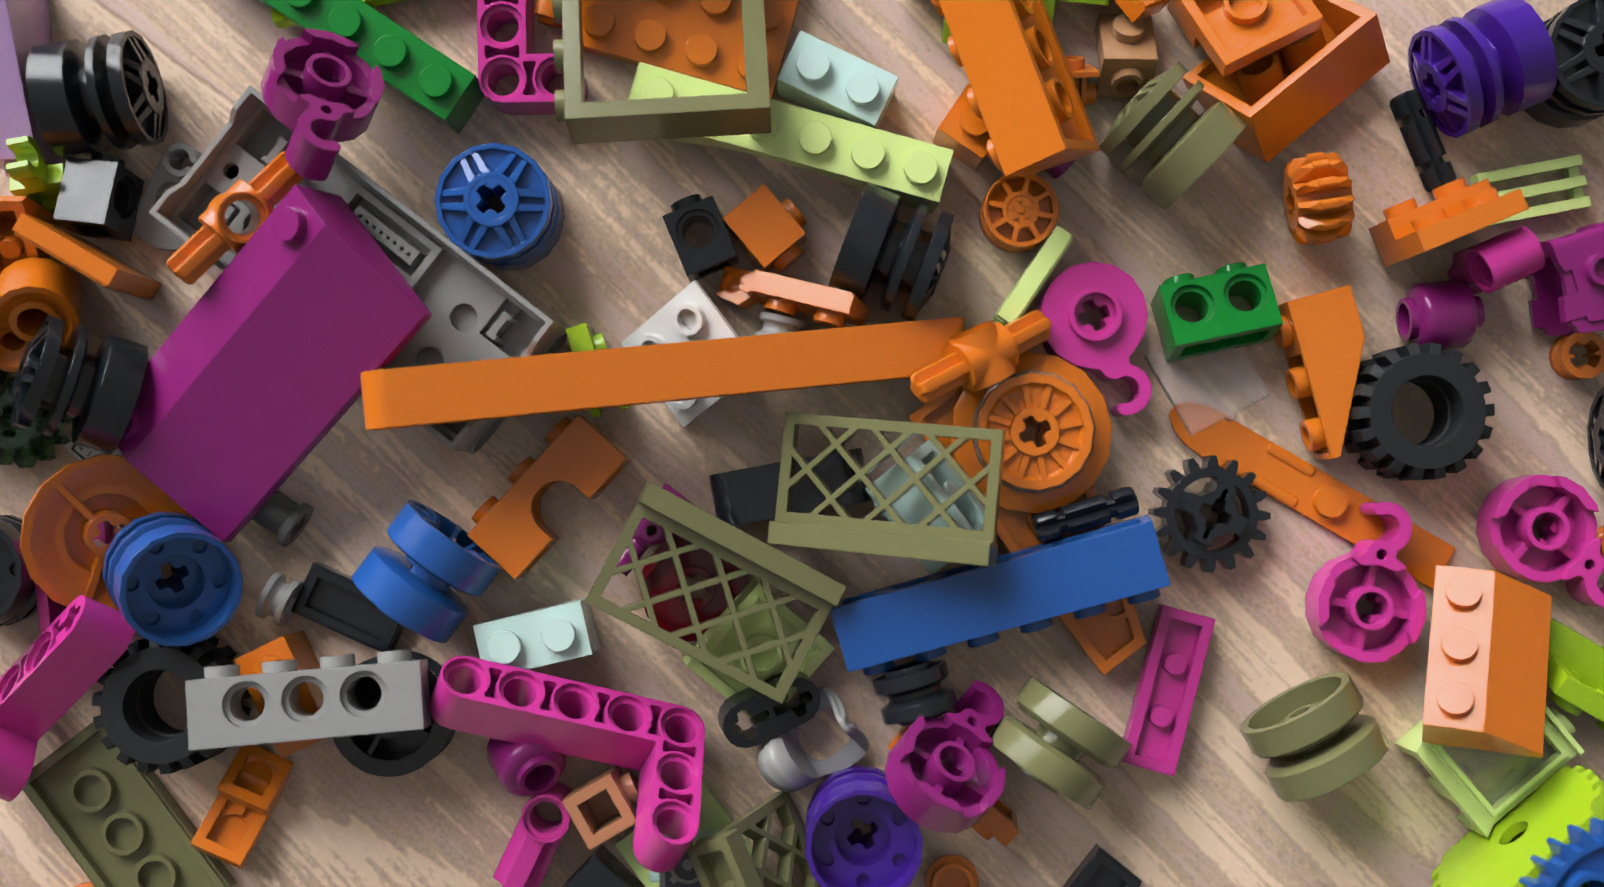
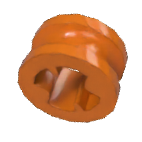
[1549,332,1604,381]

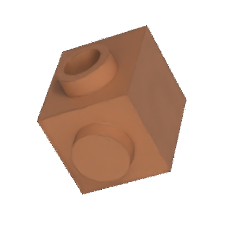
[562,765,639,850]

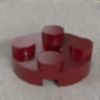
[641,537,748,641]

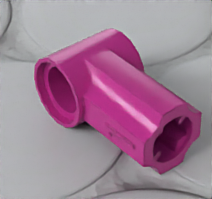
[1447,225,1545,295]
[493,782,572,887]

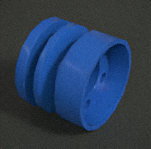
[434,143,565,272]
[102,512,243,646]

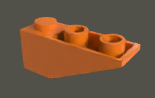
[1273,284,1365,460]

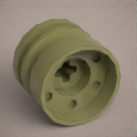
[1099,61,1247,210]

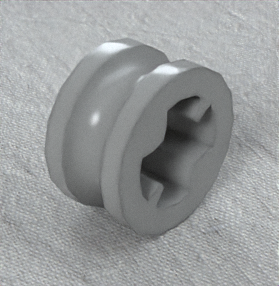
[755,312,807,335]
[255,572,303,627]

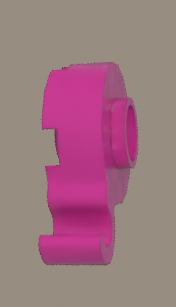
[1037,261,1152,417]
[1476,474,1604,608]
[1305,502,1426,662]

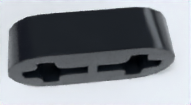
[718,671,821,748]

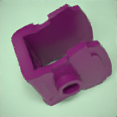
[1525,221,1604,336]

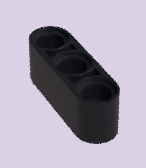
[709,448,871,526]

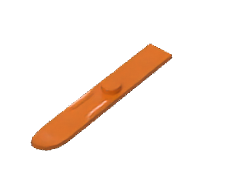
[1168,403,1456,589]

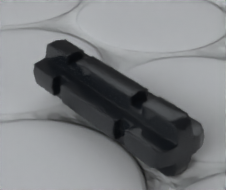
[1389,89,1457,193]
[1031,487,1139,542]

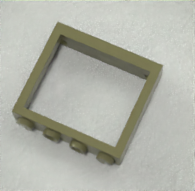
[552,0,771,144]

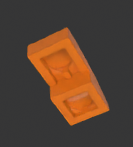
[190,745,294,870]

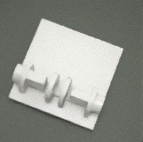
[621,280,739,427]

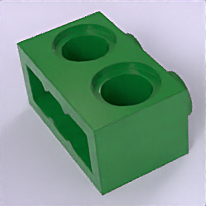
[1151,262,1283,363]

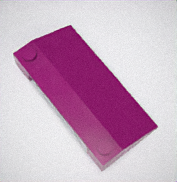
[117,185,432,542]

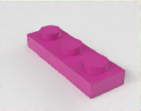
[1122,604,1216,776]

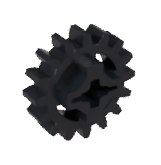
[1148,455,1271,573]

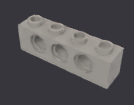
[185,649,431,751]

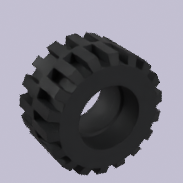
[1343,343,1495,481]
[92,636,251,775]

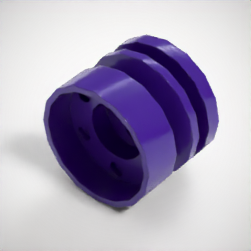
[1408,0,1558,138]
[805,766,923,887]

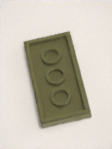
[23,721,237,887]

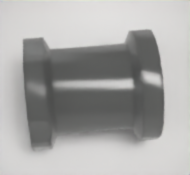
[249,490,314,547]

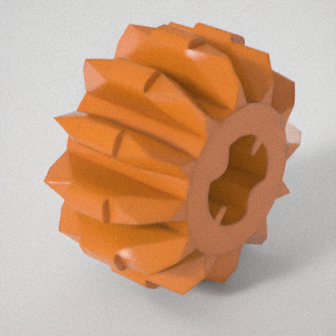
[1281,152,1355,245]

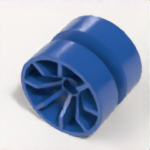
[352,500,502,643]

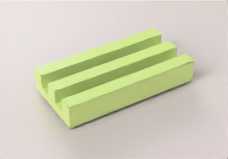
[1469,154,1592,228]
[991,225,1074,326]

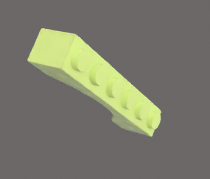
[628,62,954,214]

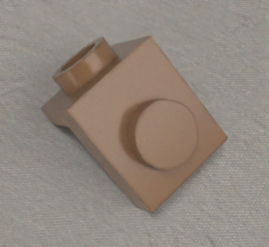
[1095,14,1158,98]

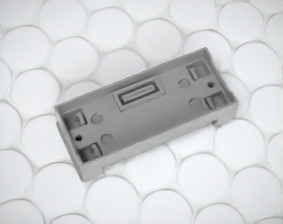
[149,85,567,454]

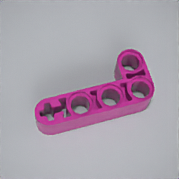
[477,0,588,115]
[0,595,135,802]

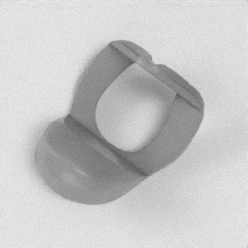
[757,687,869,792]

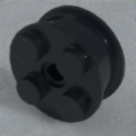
[332,651,457,777]

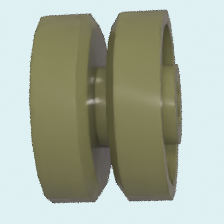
[1240,672,1389,802]
[990,676,1132,810]

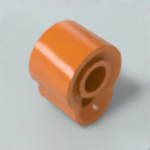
[0,257,83,372]

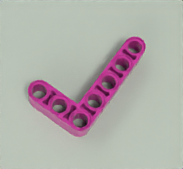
[429,656,705,873]

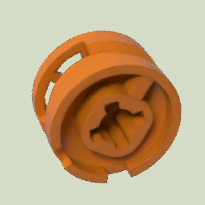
[979,174,1059,253]

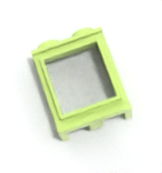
[1394,706,1585,838]

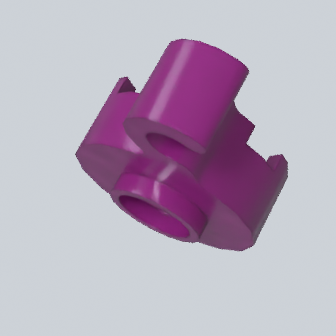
[261,28,385,181]
[885,681,1006,834]

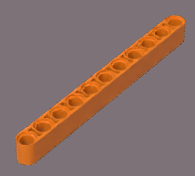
[360,317,965,431]

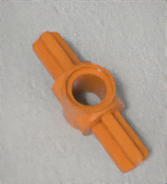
[166,151,305,285]
[910,310,1052,403]

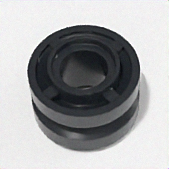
[872,660,958,726]

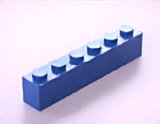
[830,514,1171,676]

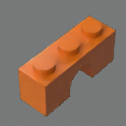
[467,415,631,579]

